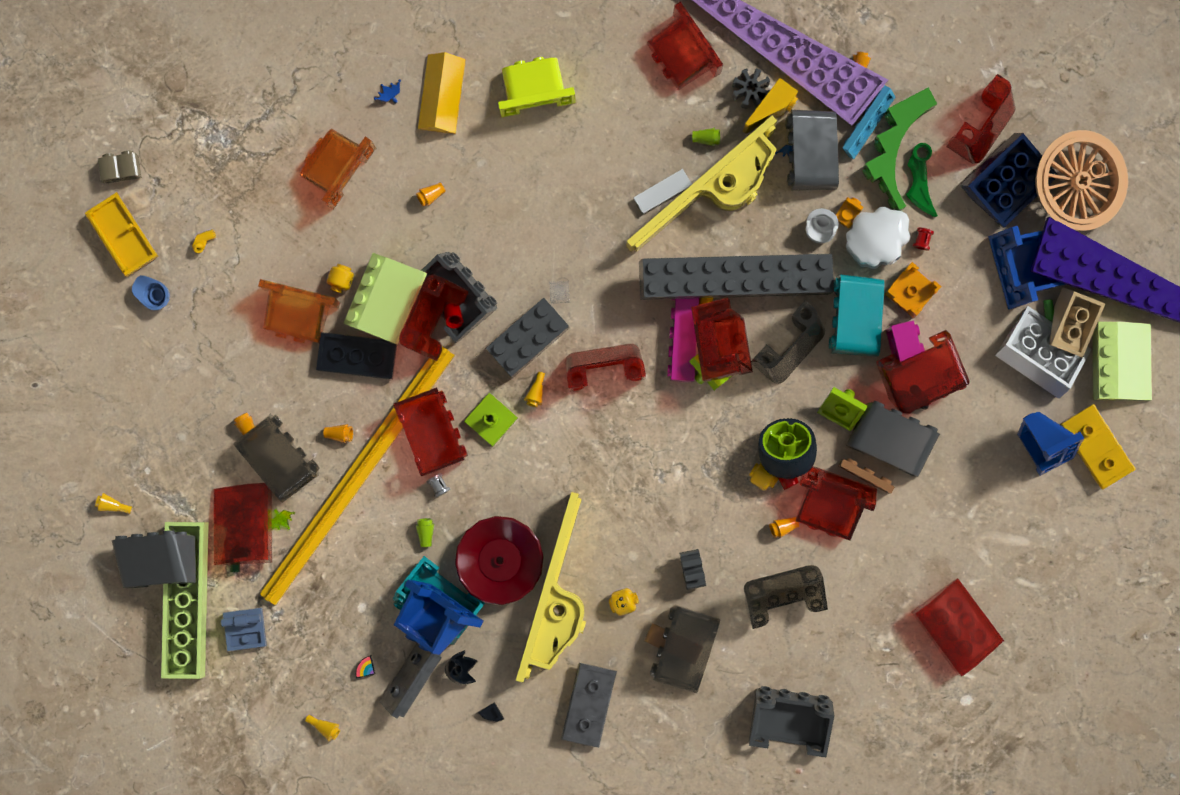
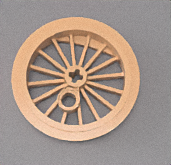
[1035,130,1128,231]

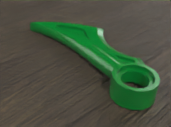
[906,143,938,217]

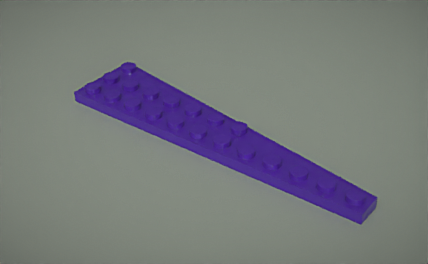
[1030,217,1180,323]

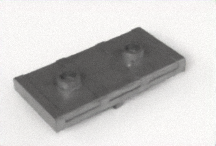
[380,643,442,719]
[561,662,617,748]

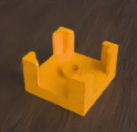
[884,262,942,318]

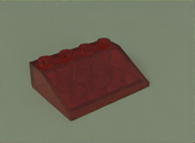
[214,483,272,565]
[911,578,1004,677]

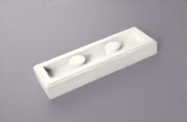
[634,169,692,215]

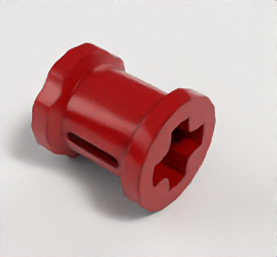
[913,227,934,251]

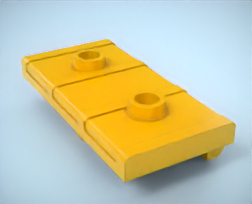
[85,192,159,277]
[1060,404,1136,490]

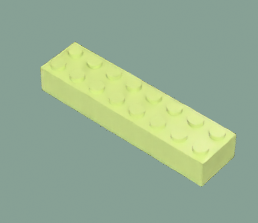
[161,522,209,679]

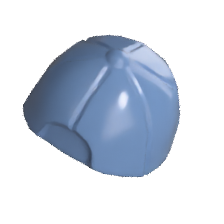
[132,275,170,310]

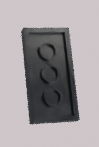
[316,332,397,380]

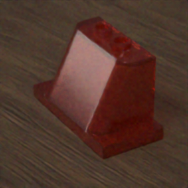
[647,1,723,90]
[691,298,753,382]
[796,466,877,541]

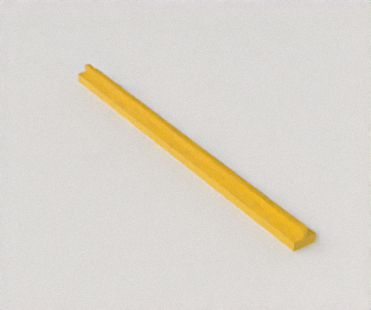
[260,344,455,605]

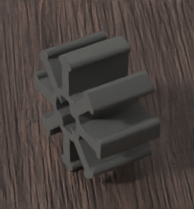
[732,68,770,109]
[679,549,706,590]

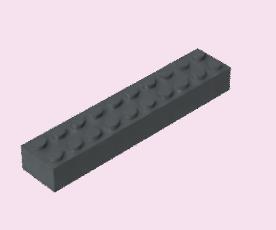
[639,254,834,300]

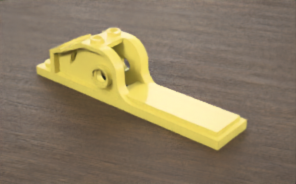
[626,115,777,252]
[516,492,586,683]

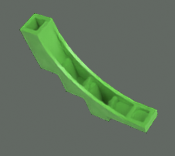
[863,87,937,211]

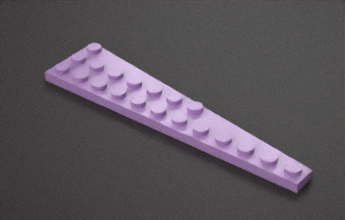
[692,0,888,126]

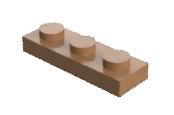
[838,458,895,494]

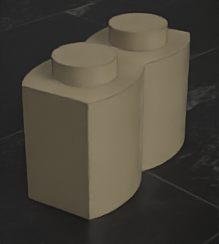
[98,151,142,183]

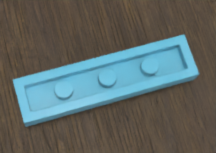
[843,85,896,159]

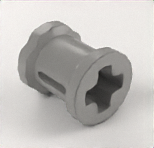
[426,473,451,498]

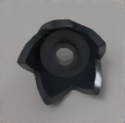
[445,650,478,685]

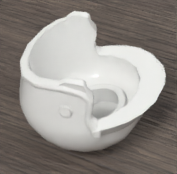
[806,208,839,243]

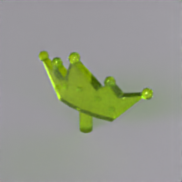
[269,509,295,533]

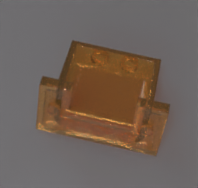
[300,129,376,210]
[258,279,340,344]

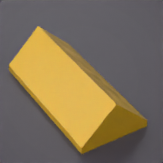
[418,52,466,134]

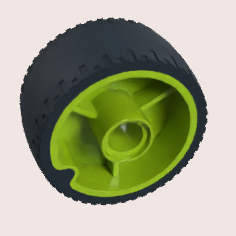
[758,418,817,479]

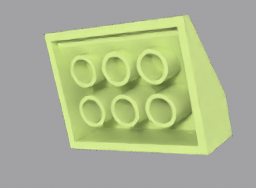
[343,253,427,345]
[1092,322,1152,400]

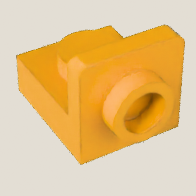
[836,197,863,229]

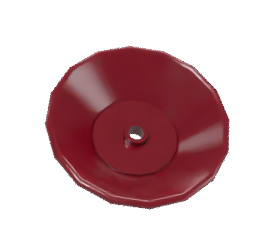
[455,516,544,605]

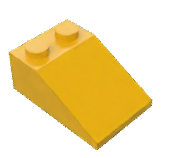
[743,78,798,134]

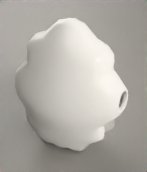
[846,207,910,269]

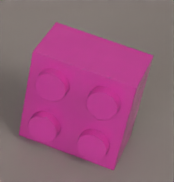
[886,320,925,366]

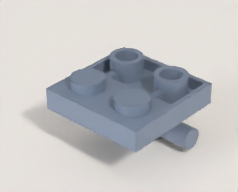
[221,608,267,651]

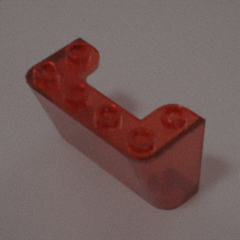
[946,74,1016,164]
[399,275,469,361]
[876,330,970,414]
[565,344,646,392]
[393,387,468,477]

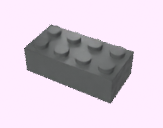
[486,298,570,379]

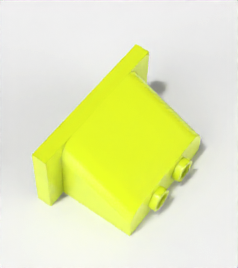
[498,57,576,118]

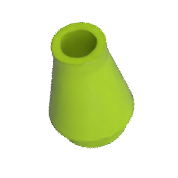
[692,127,720,146]
[415,518,434,547]

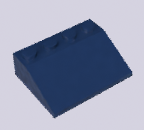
[960,133,1058,228]

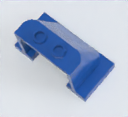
[988,226,1065,310]
[1017,412,1084,476]
[394,579,483,655]

